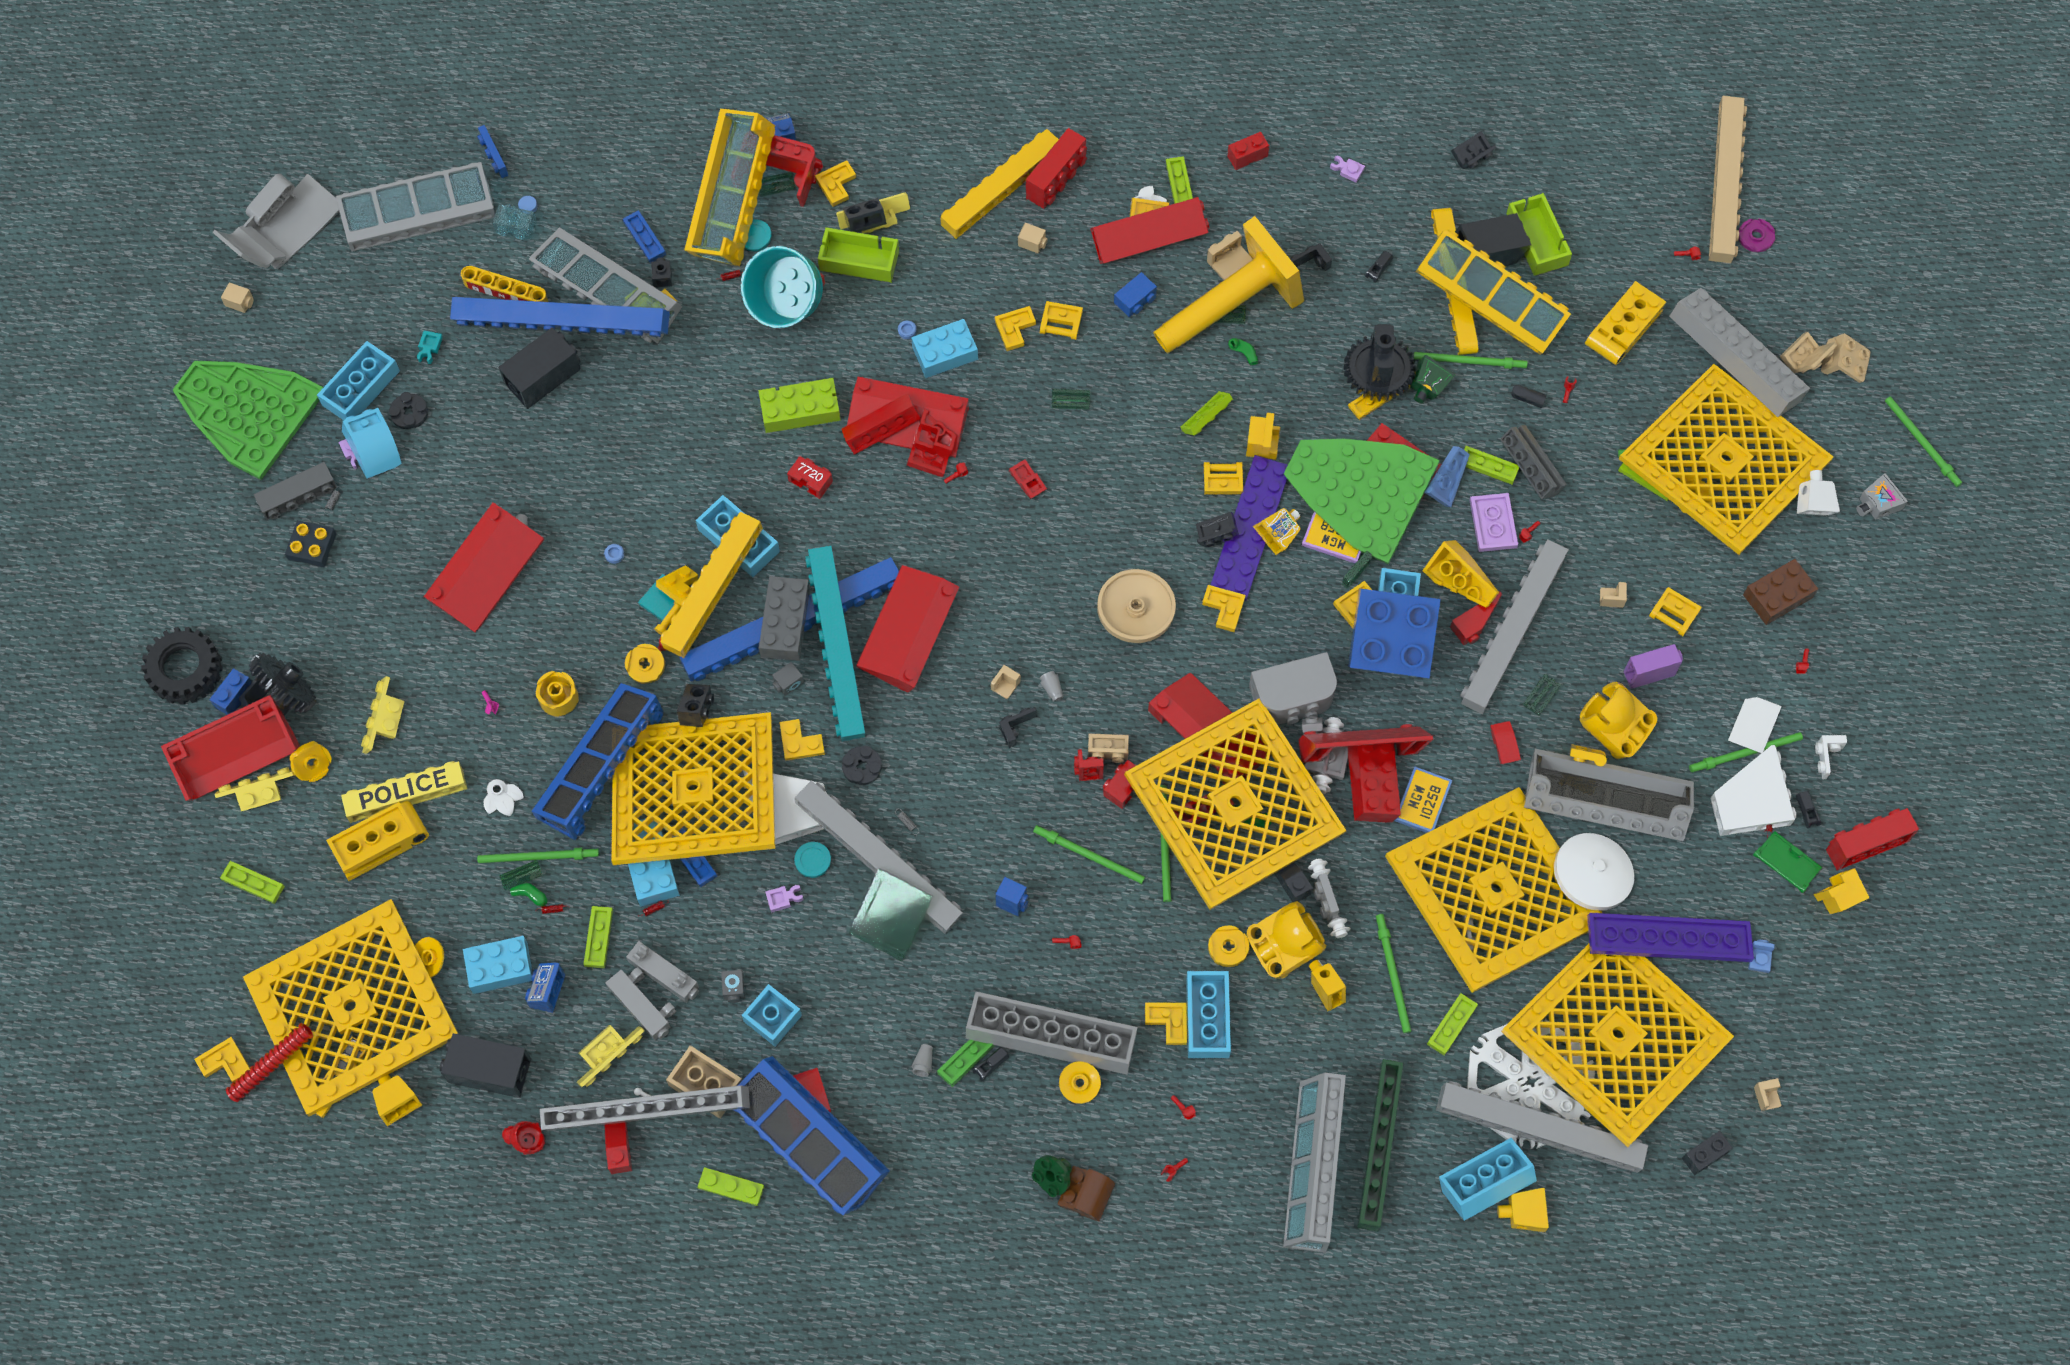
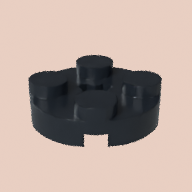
[389,392,428,429]
[842,745,882,785]

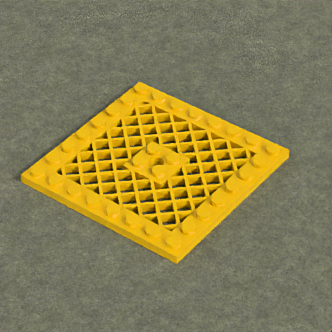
[1619,364,1833,555]
[1124,699,1346,910]
[611,712,775,865]
[1385,787,1602,993]
[243,899,458,1117]
[1501,944,1734,1147]

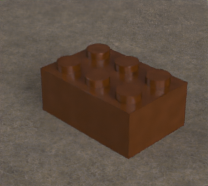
[1743,559,1818,625]

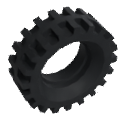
[141,627,223,705]

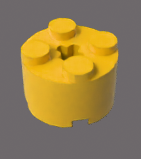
[536,671,579,717]

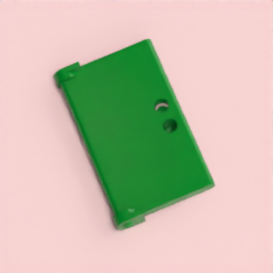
[1753,831,1822,893]

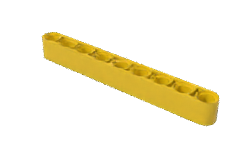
[1431,208,1478,355]

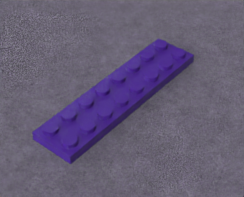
[1211,455,1288,601]
[1587,913,1754,962]

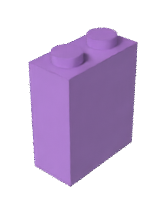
[1624,644,1683,689]

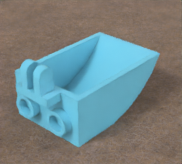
[342,408,402,478]

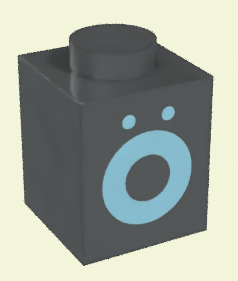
[772,662,804,696]
[721,970,745,1003]

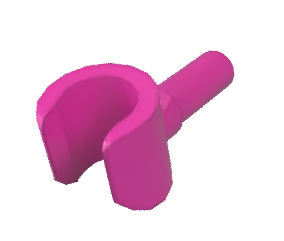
[482,691,499,715]

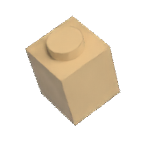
[1018,223,1048,253]
[221,283,254,313]

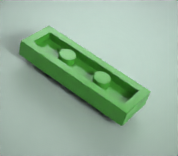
[937,1040,995,1087]

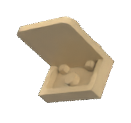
[1207,231,1253,280]
[1780,332,1837,373]
[1821,333,1870,383]
[1088,734,1129,763]

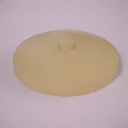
[1097,569,1176,643]

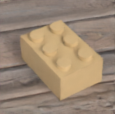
[666,1046,742,1119]

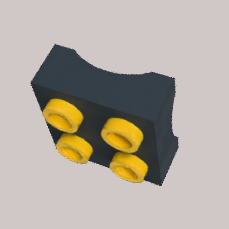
[285,520,337,568]

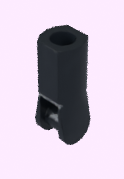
[1365,250,1393,283]
[1511,385,1547,408]
[1796,791,1821,828]
[972,1047,1009,1081]

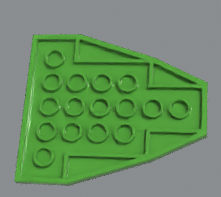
[173,361,324,480]
[1284,439,1440,565]

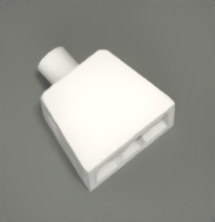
[1797,470,1840,515]

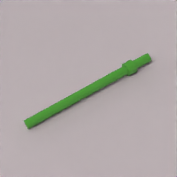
[1414,352,1528,369]
[1885,396,1963,487]
[1689,732,1803,772]
[1160,785,1171,902]
[1033,825,1145,884]
[477,847,599,863]
[1376,914,1411,1034]

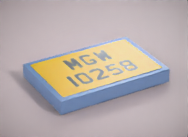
[1394,766,1452,833]

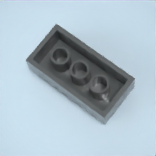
[759,576,810,661]

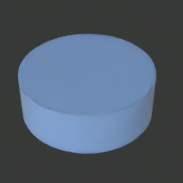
[518,196,537,215]
[898,320,917,339]
[604,544,624,564]

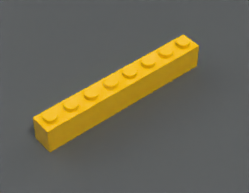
[941,129,1059,239]
[660,512,763,658]

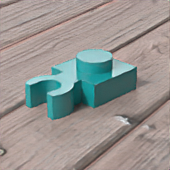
[417,331,443,364]

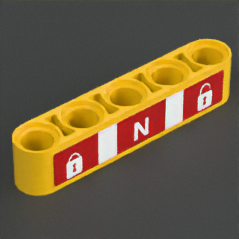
[461,266,549,302]

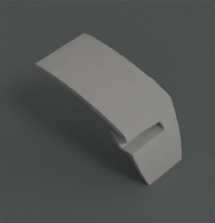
[213,173,340,269]

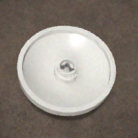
[1554,833,1634,911]

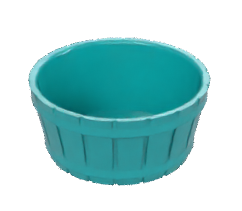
[741,246,823,328]

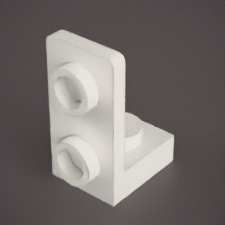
[1815,735,1847,779]

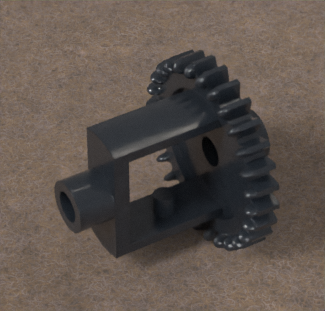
[1343,324,1416,402]
[239,653,317,716]

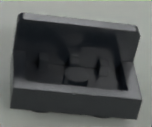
[1451,131,1497,169]
[1196,512,1239,548]

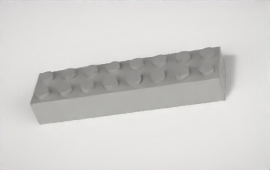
[1669,288,1810,417]
[966,992,1137,1075]

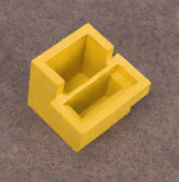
[1246,413,1280,460]
[1814,868,1869,914]

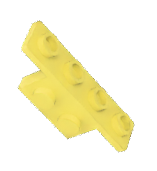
[836,192,910,233]
[361,676,404,754]
[215,767,294,811]
[576,1025,644,1087]

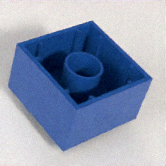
[1348,588,1441,678]

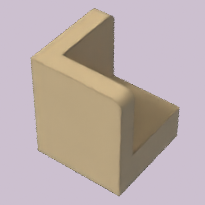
[1600,582,1627,608]
[991,665,1021,699]
[1754,1078,1781,1111]

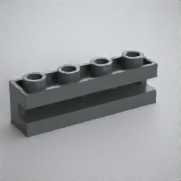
[1500,425,1567,499]
[254,462,337,520]

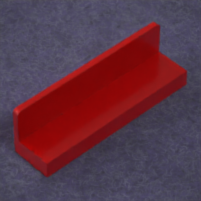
[841,393,921,455]

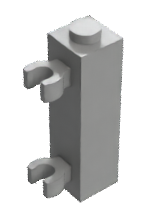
[626,941,699,1003]
[605,967,676,1040]

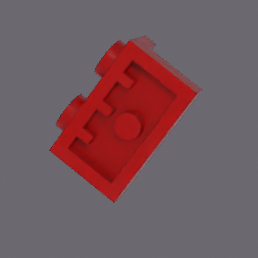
[1074,749,1104,781]

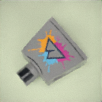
[1856,473,1908,520]

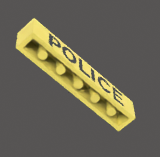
[341,761,467,823]

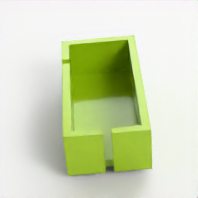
[1506,193,1572,276]
[818,228,899,283]
[758,378,841,433]

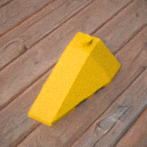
[1422,540,1499,607]

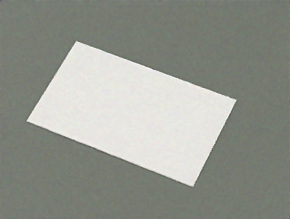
[1728,697,1782,753]

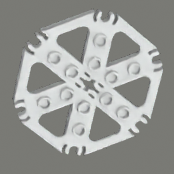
[1467,1019,1595,1149]

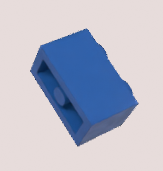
[1114,272,1157,317]
[209,668,252,715]
[995,877,1029,916]

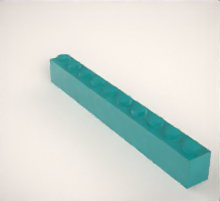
[805,546,865,741]

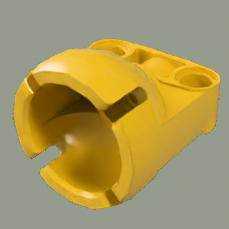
[1580,682,1657,759]
[1247,901,1326,979]

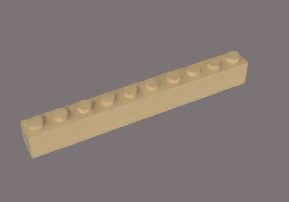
[1709,96,1747,263]

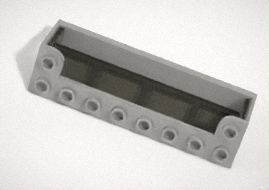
[1524,749,1694,841]

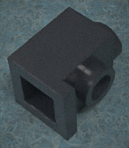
[651,258,672,288]

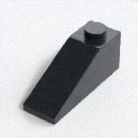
[1262,845,1313,902]

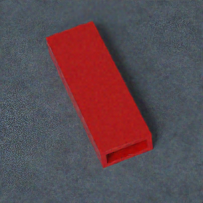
[1090,197,1209,264]

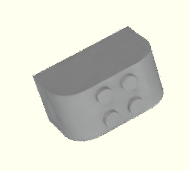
[1249,652,1337,724]

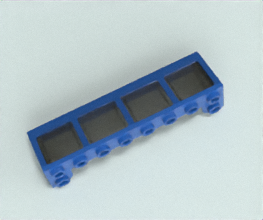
[532,683,664,840]
[734,1056,890,1215]

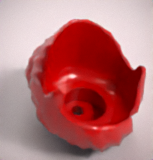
[502,1121,545,1155]

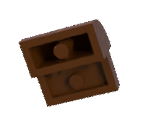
[1058,1166,1115,1222]

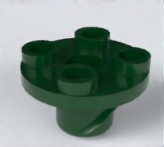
[1031,1155,1072,1197]

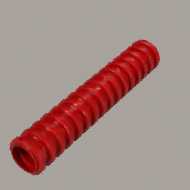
[226,1023,313,1102]

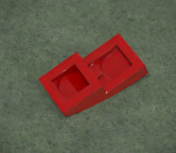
[1008,459,1047,499]
[1490,721,1521,764]

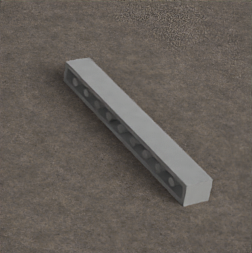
[1460,539,1569,714]
[795,780,962,934]
[1436,1081,1648,1173]
[540,1086,750,1131]

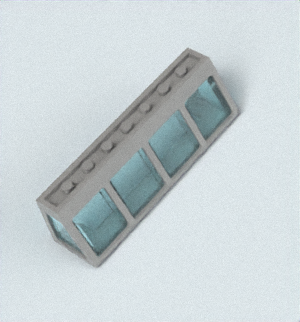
[336,162,496,251]
[529,227,682,343]
[1283,1073,1346,1253]

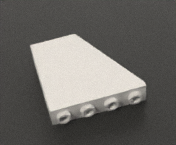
[1711,745,1796,836]
[741,770,826,845]

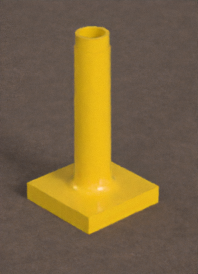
[1153,216,1304,353]

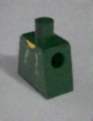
[1410,355,1455,404]

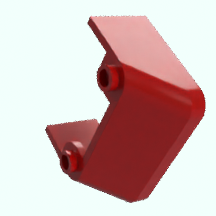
[730,131,816,207]

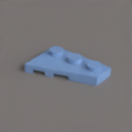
[1425,446,1470,507]

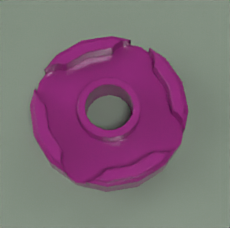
[1738,218,1775,253]

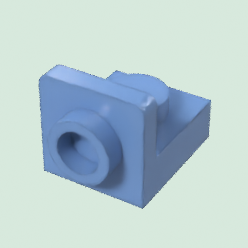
[1748,940,1775,973]

